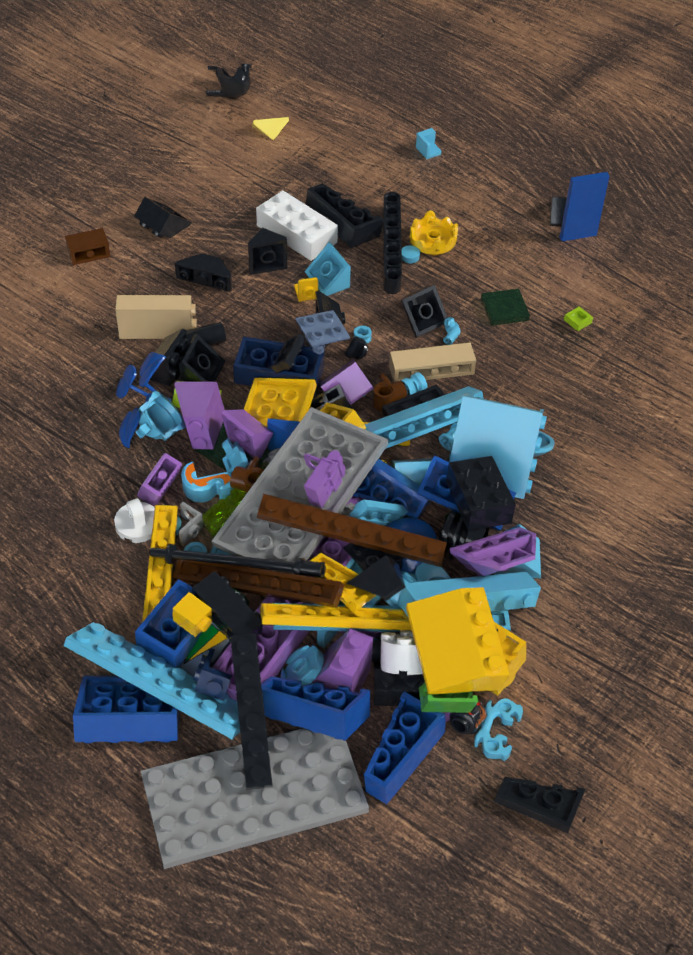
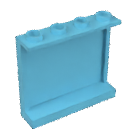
[450,393,547,499]

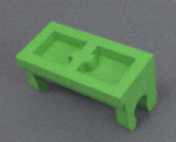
[419,683,478,713]

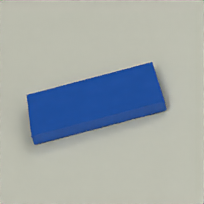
[560,172,609,242]

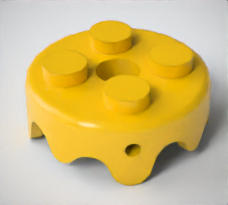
[410,211,458,256]

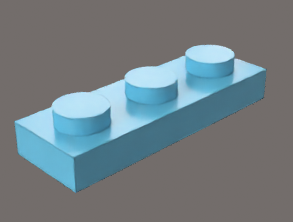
[349,499,408,526]

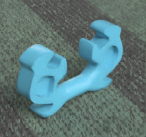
[474,698,523,761]

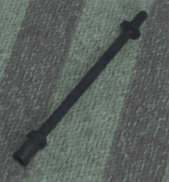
[149,544,326,578]

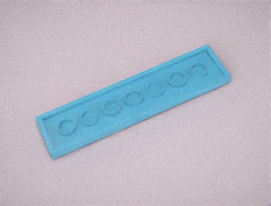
[64,622,240,739]

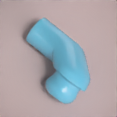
[443,317,461,345]

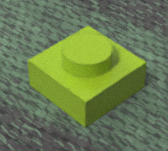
[564,306,593,331]

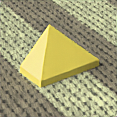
[252,117,289,140]

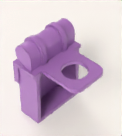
[304,450,345,509]

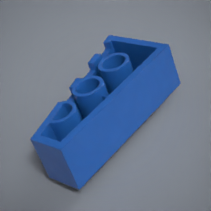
[353,459,431,519]
[261,677,370,741]
[364,691,446,805]

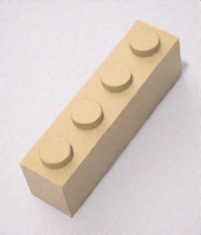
[389,343,476,382]

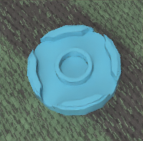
[281,645,324,686]

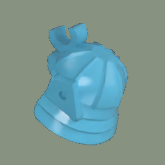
[135,391,186,441]

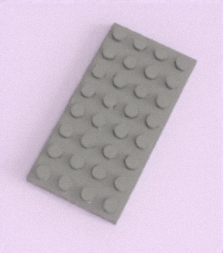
[212,407,388,574]
[141,728,369,869]

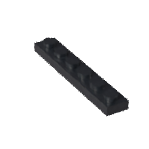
[230,633,273,790]

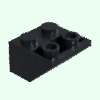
[150,329,189,386]

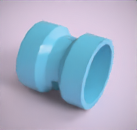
[400,372,428,396]

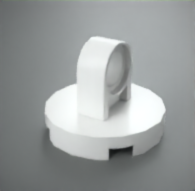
[114,498,155,543]

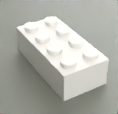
[256,191,338,261]

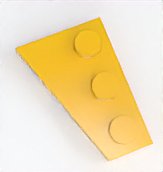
[310,553,376,613]

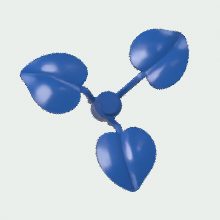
[116,352,171,448]

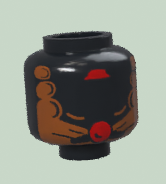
[449,700,487,735]

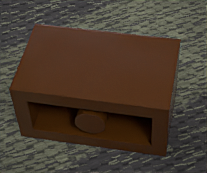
[65,228,110,265]

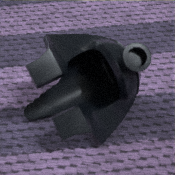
[205,64,251,98]

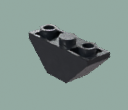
[175,253,232,292]

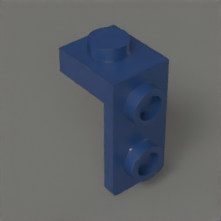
[193,648,232,701]

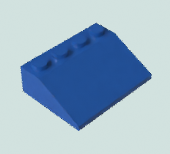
[73,676,180,743]

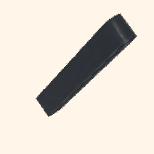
[383,192,402,294]

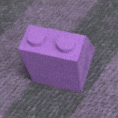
[174,382,224,449]
[310,629,373,693]

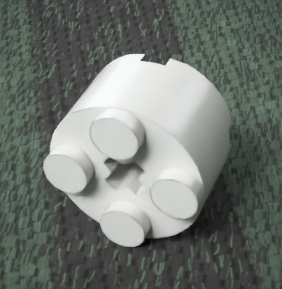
[380,630,423,675]

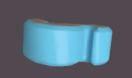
[181,461,235,502]

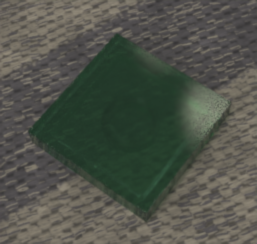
[481,289,530,326]

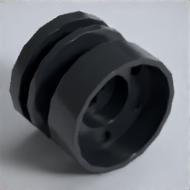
[439,510,490,561]

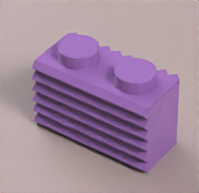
[137,453,182,507]

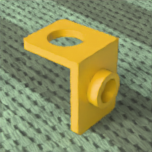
[294,277,318,302]

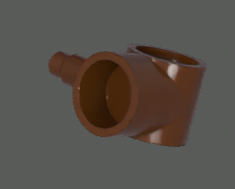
[373,373,407,411]
[230,456,264,494]

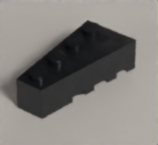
[305,184,384,248]

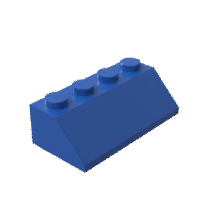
[417,456,516,531]

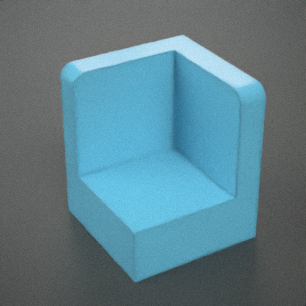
[416,128,441,159]

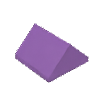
[320,359,374,404]
[221,409,273,459]

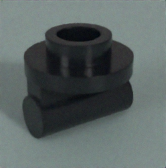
[344,337,368,360]

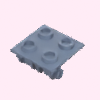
[295,310,350,354]

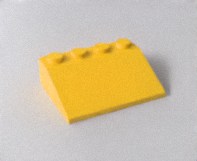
[406,587,510,695]

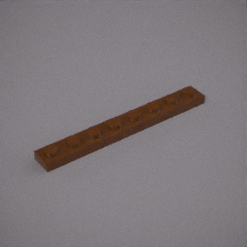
[257,494,447,567]
[172,560,345,608]

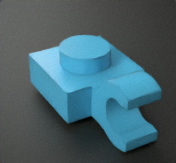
[222,438,249,474]

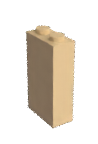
[115,295,197,339]

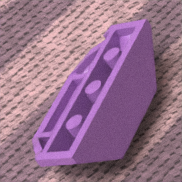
[450,527,536,576]

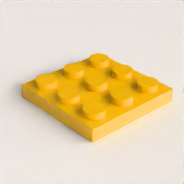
[244,378,317,427]

